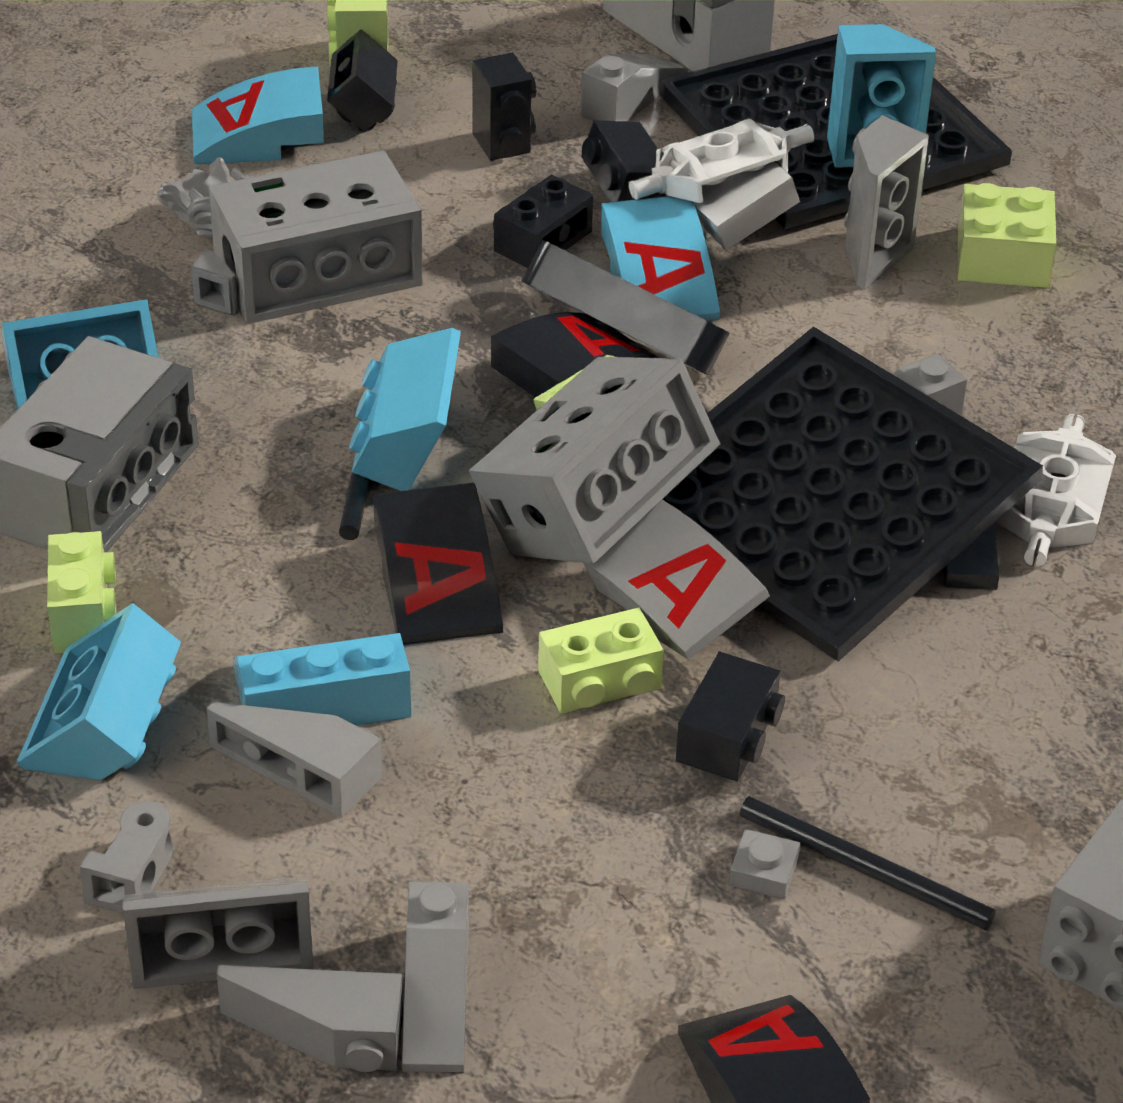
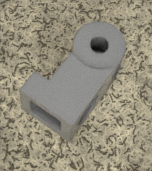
[80,801,173,913]

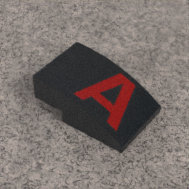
[491,312,658,397]
[373,483,503,645]
[678,995,870,1103]

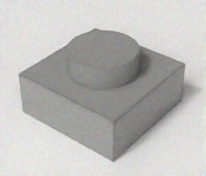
[729,829,800,899]

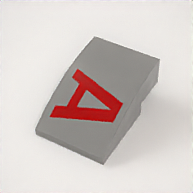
[583,500,770,660]

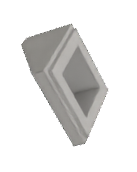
[191,249,238,316]

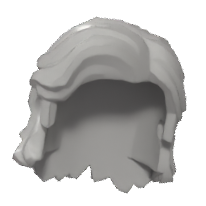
[157,157,255,238]

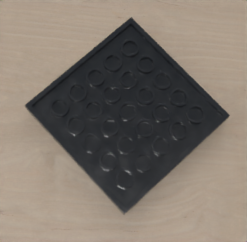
[659,34,1012,229]
[662,326,1043,662]

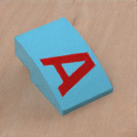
[192,66,324,164]
[601,196,720,321]

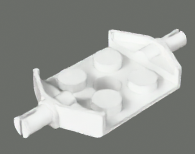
[629,119,814,203]
[995,414,1116,567]

